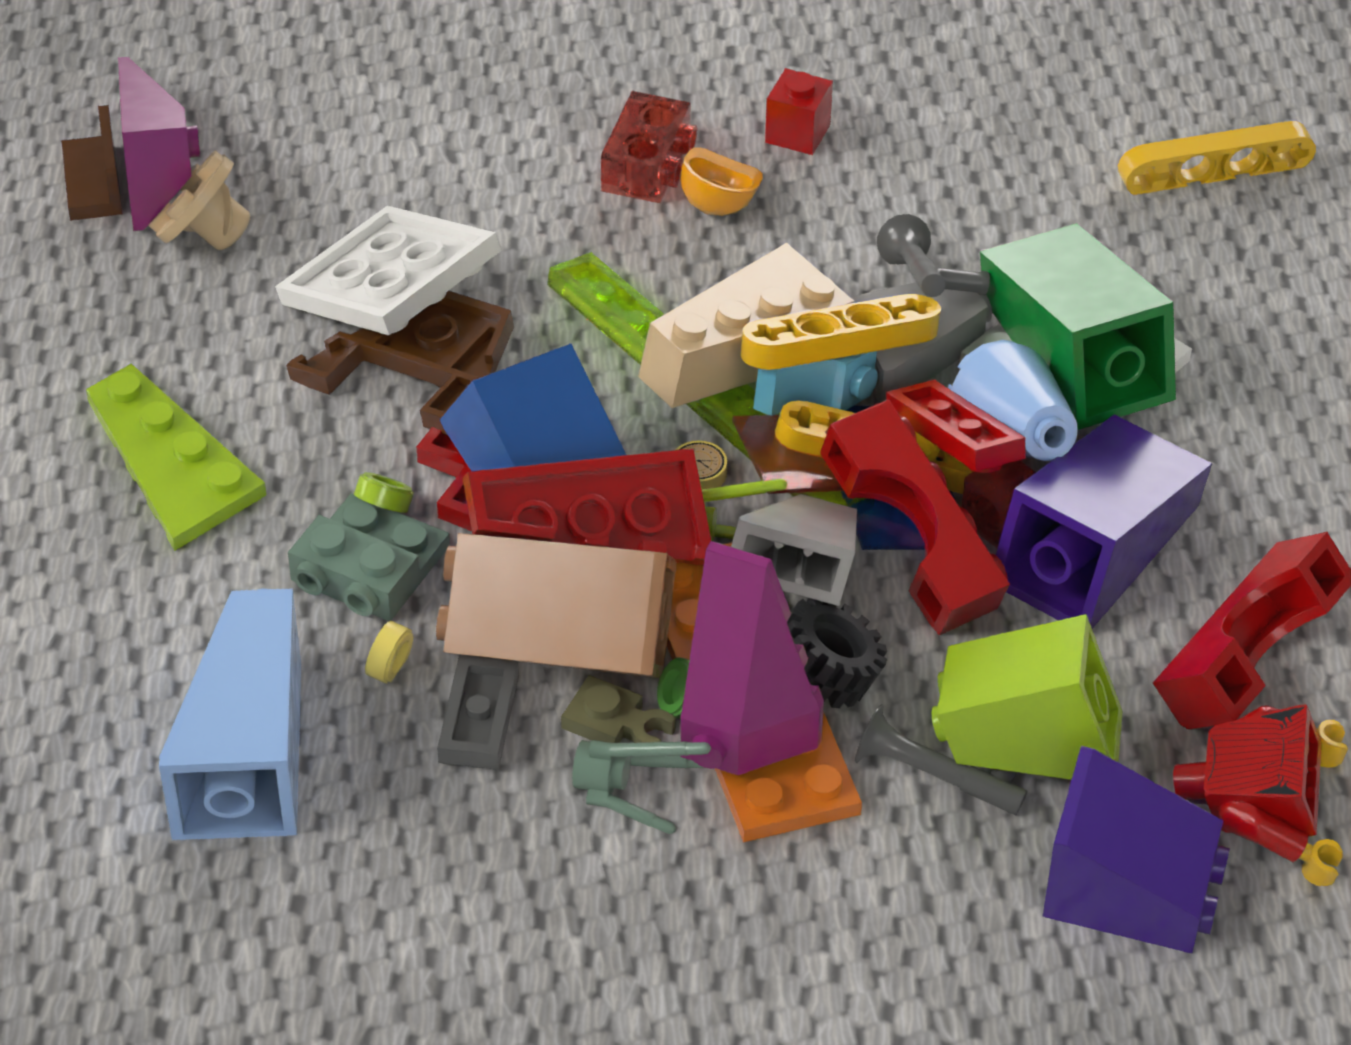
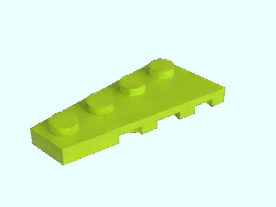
[86,363,267,551]

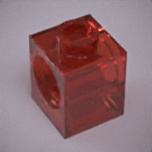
[962,460,1036,548]

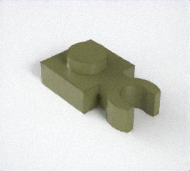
[561,675,676,743]

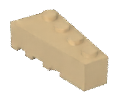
[638,243,855,408]

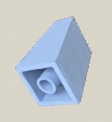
[159,588,302,840]

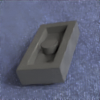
[437,655,519,770]

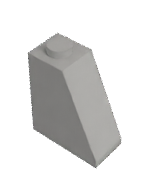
[850,282,992,403]
[731,494,857,606]

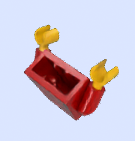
[1173,704,1348,886]

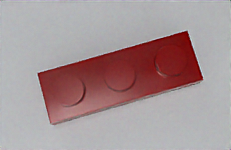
[886,380,1026,473]

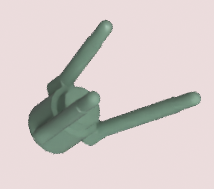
[572,740,711,834]

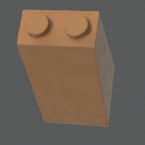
[436,533,677,679]

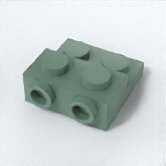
[288,493,450,621]

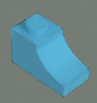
[753,351,877,417]

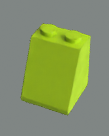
[931,614,1123,780]

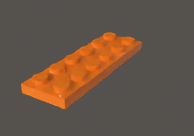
[667,542,862,842]

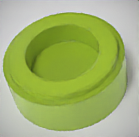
[354,472,414,513]

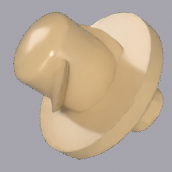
[148,150,250,250]

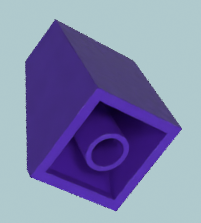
[1042,746,1230,954]

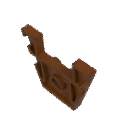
[286,291,514,435]

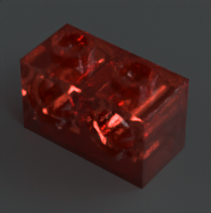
[601,91,697,204]

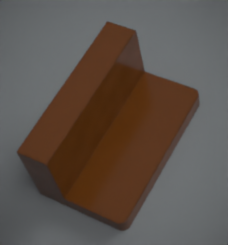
[61,105,123,221]

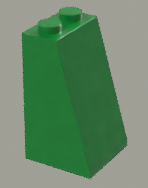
[980,223,1176,430]

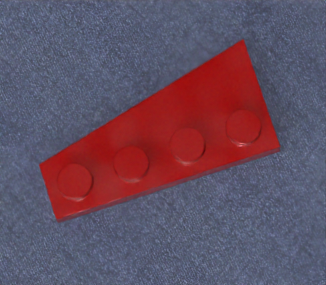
[463,448,711,566]

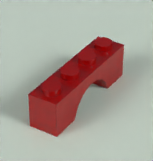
[820,399,1010,636]
[1153,532,1351,730]

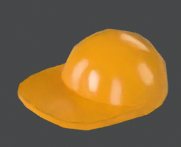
[680,147,763,216]

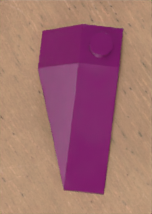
[118,57,200,231]
[680,541,824,775]

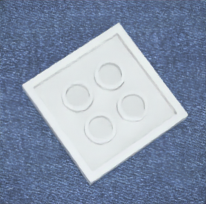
[275,206,501,335]

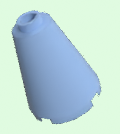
[948,340,1077,461]

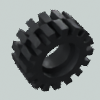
[787,598,887,709]

